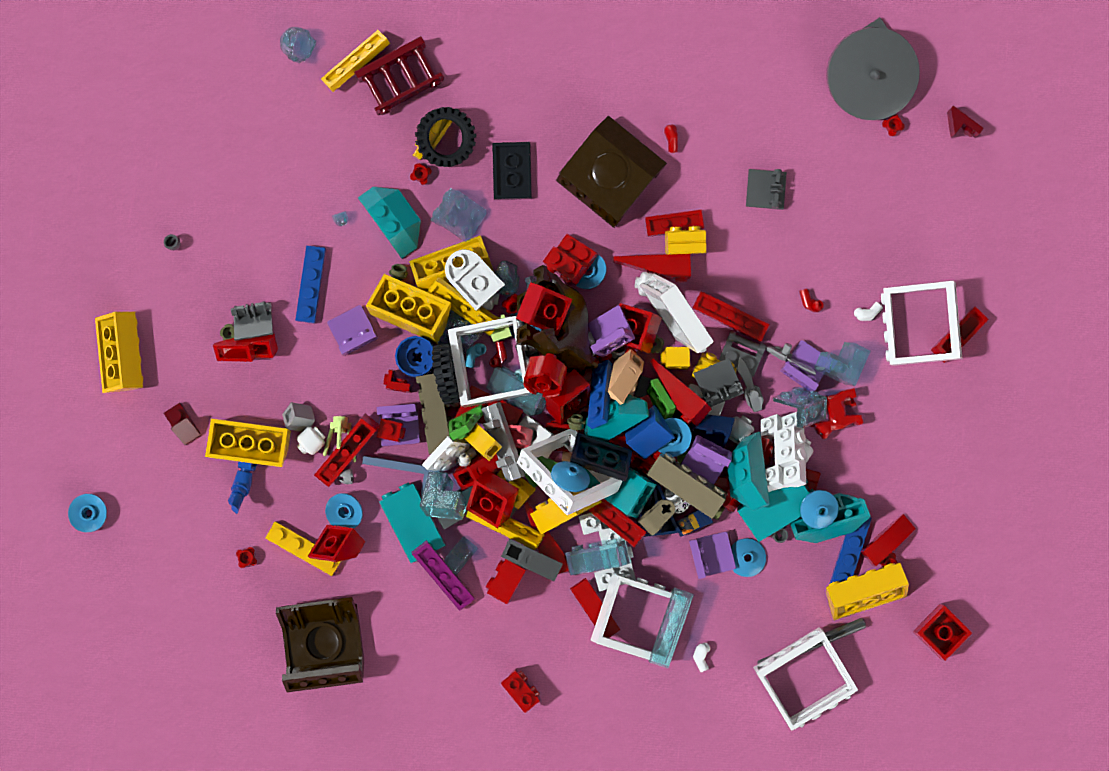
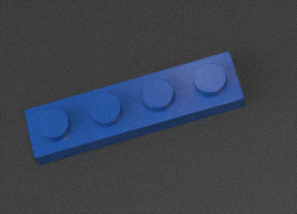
[295,245,326,324]
[587,360,613,429]
[829,517,872,584]

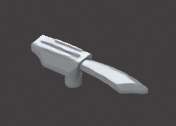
[765,343,816,375]
[736,358,764,412]

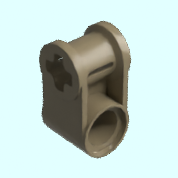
[638,500,675,535]

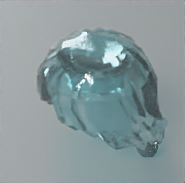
[280,27,316,64]
[495,261,520,296]

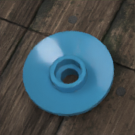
[576,255,607,289]
[658,418,692,457]
[551,461,590,492]
[800,490,838,529]
[325,493,363,528]
[68,494,107,532]
[731,538,766,577]

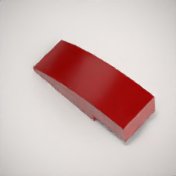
[931,306,989,363]
[213,333,278,362]
[861,514,916,566]
[570,578,621,638]

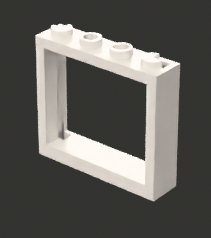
[639,274,714,353]
[881,281,963,366]
[448,316,532,407]
[517,429,622,516]
[591,572,688,665]
[753,627,858,731]

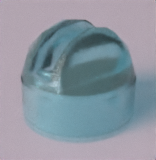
[332,211,348,226]

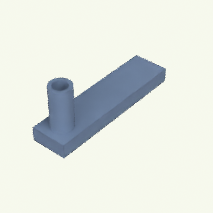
[362,456,441,498]

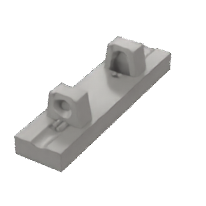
[481,402,525,482]

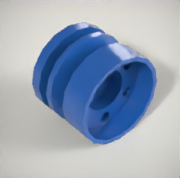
[395,336,434,378]

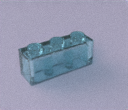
[486,366,546,416]
[565,538,630,575]

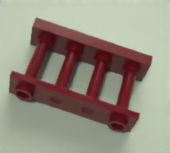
[354,36,444,115]

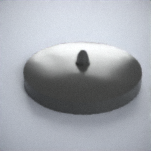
[826,27,920,120]

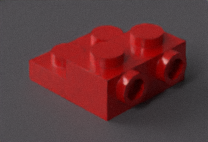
[543,234,598,285]

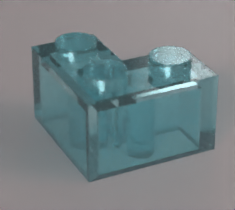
[814,342,870,386]
[420,471,467,520]

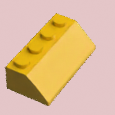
[409,235,494,292]
[366,274,451,344]
[95,312,143,393]
[205,419,291,467]
[826,563,909,620]

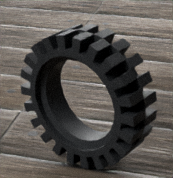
[415,107,476,167]
[432,343,460,405]

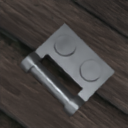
[719,331,766,377]

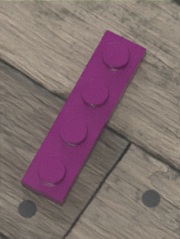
[412,540,475,611]

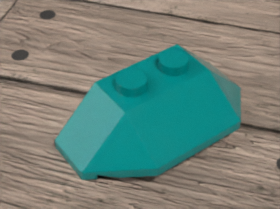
[358,187,421,259]
[584,394,649,442]
[727,432,770,511]
[790,493,870,543]

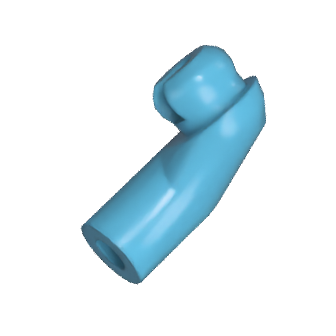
[465,343,487,368]

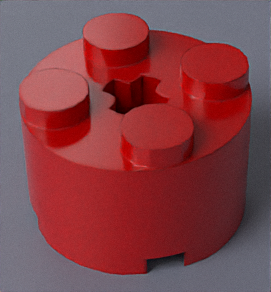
[523,353,567,398]

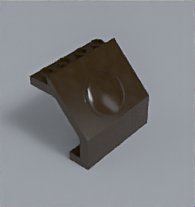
[556,115,667,228]
[276,597,364,693]

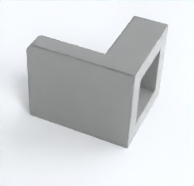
[282,402,315,432]

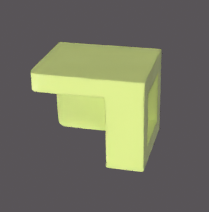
[491,314,512,343]

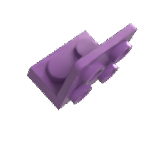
[327,305,378,356]
[588,305,635,357]
[780,340,832,393]
[377,404,420,446]
[681,435,732,484]
[689,532,736,579]

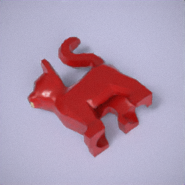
[797,388,864,439]

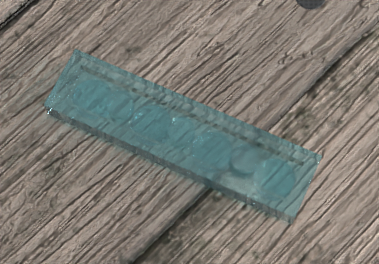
[649,587,694,668]

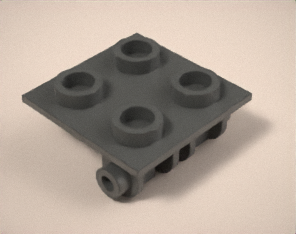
[746,169,787,210]
[231,301,273,341]
[693,358,744,407]

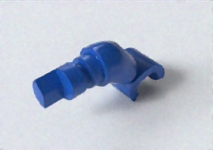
[228,462,258,514]

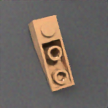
[608,349,644,405]

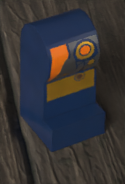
[676,510,713,537]

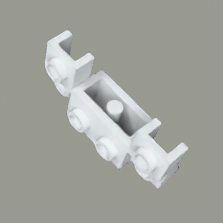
[761,412,807,492]
[578,506,636,591]

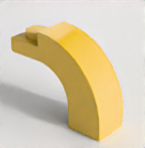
[464,423,502,461]

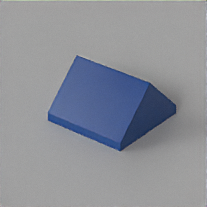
[625,405,675,460]

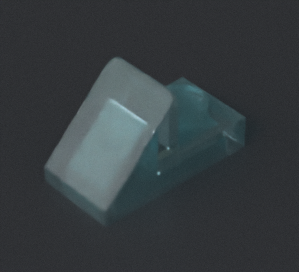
[444,536,478,575]

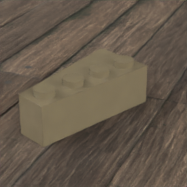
[416,374,452,455]
[647,452,727,519]

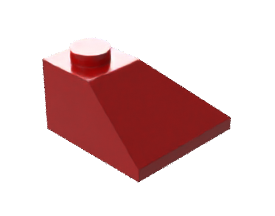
[308,525,366,562]

